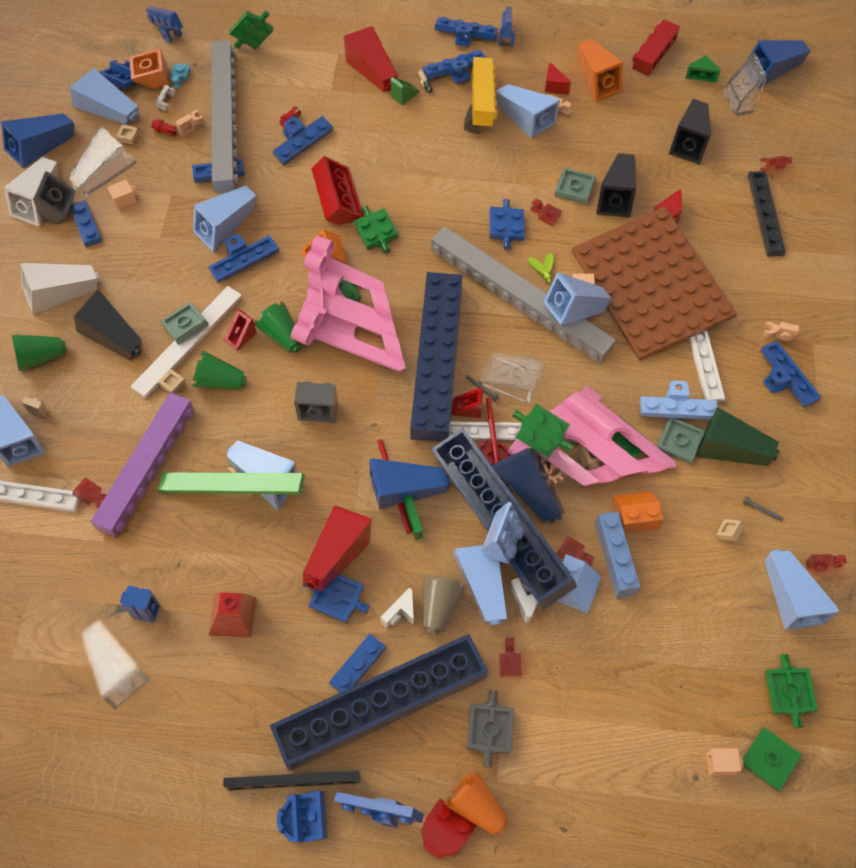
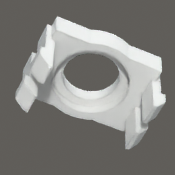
[156,84,175,111]

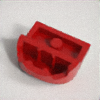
[421,799,477,859]

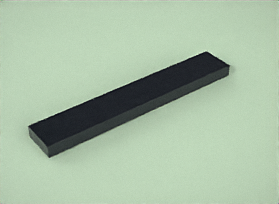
[747,171,786,257]
[223,771,360,791]

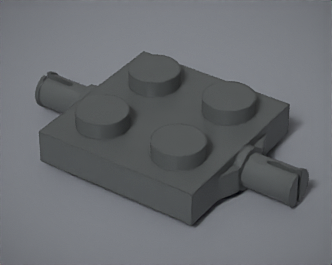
[467,690,514,768]

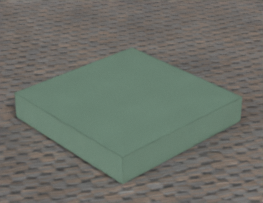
[554,168,596,205]
[160,302,209,344]
[657,418,706,464]

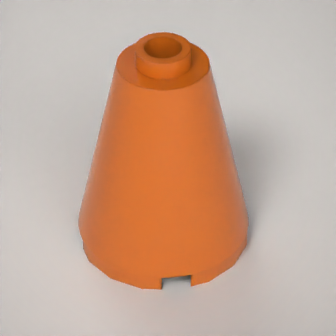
[445,770,508,835]

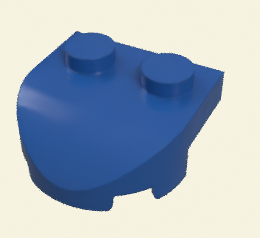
[99,60,137,89]
[277,791,327,843]

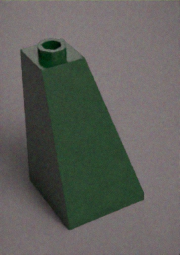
[696,407,780,466]

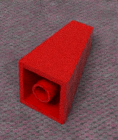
[343,26,398,92]
[303,505,372,591]
[209,592,256,638]

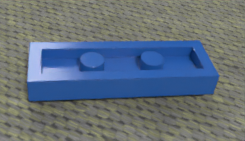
[192,158,245,183]
[70,200,102,247]
[329,634,386,693]

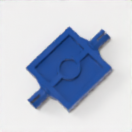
[489,199,525,250]
[303,575,370,624]

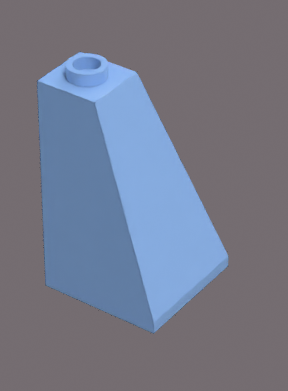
[70,68,138,125]
[496,84,560,138]
[193,186,256,252]
[544,273,612,325]
[0,395,45,467]
[227,440,297,510]
[453,545,507,625]
[764,549,839,630]

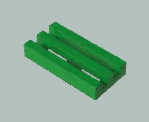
[404,495,423,540]

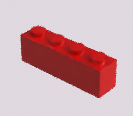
[632,19,680,76]

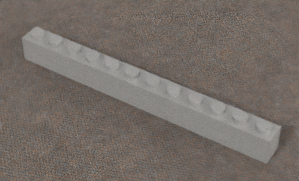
[211,40,238,193]
[431,226,616,364]

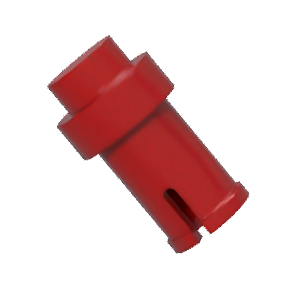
[279,106,301,128]
[151,119,177,137]

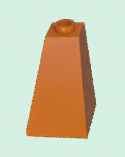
[578,39,623,102]

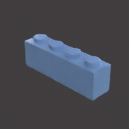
[595,511,640,598]

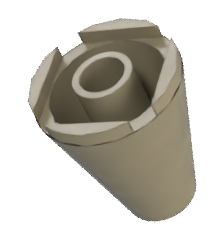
[423,575,465,635]

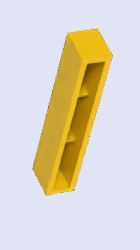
[472,57,497,126]

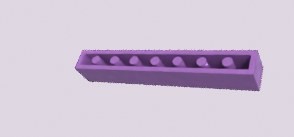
[90,392,194,538]

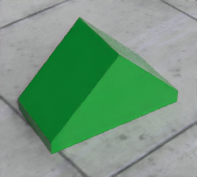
[685,56,721,83]
[391,77,420,105]

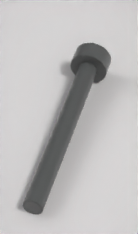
[466,375,499,401]
[743,496,783,521]

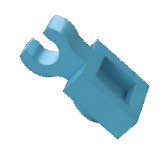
[170,64,191,88]

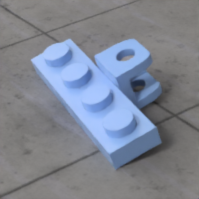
[640,381,717,420]

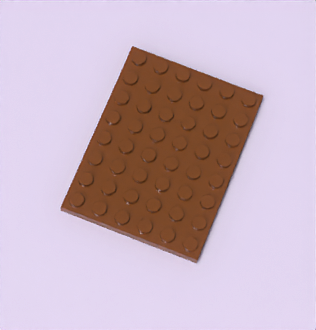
[572,206,737,361]

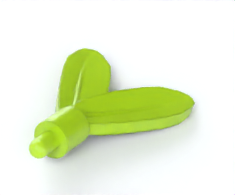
[527,253,554,283]

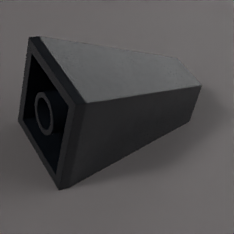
[669,99,711,165]
[596,153,636,217]
[74,289,143,361]

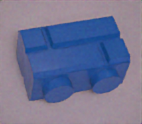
[120,585,160,623]

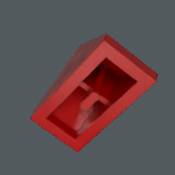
[545,63,571,95]
[224,309,257,350]
[452,387,484,418]

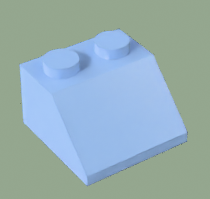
[557,554,601,614]

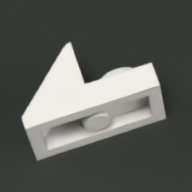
[509,578,538,624]
[380,588,414,629]

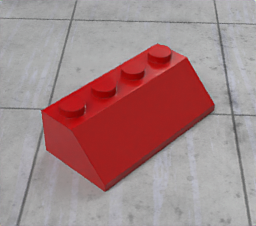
[311,156,364,225]

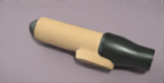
[417,69,433,93]

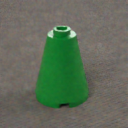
[255,301,303,353]
[12,334,67,371]
[192,351,247,390]

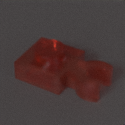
[72,477,107,508]
[806,554,847,572]

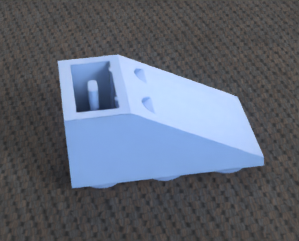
[481,502,524,564]

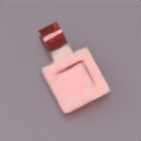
[760,155,792,171]
[530,198,562,226]
[557,536,594,567]
[499,638,522,676]

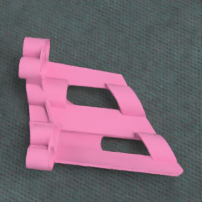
[291,235,406,372]
[507,385,677,486]

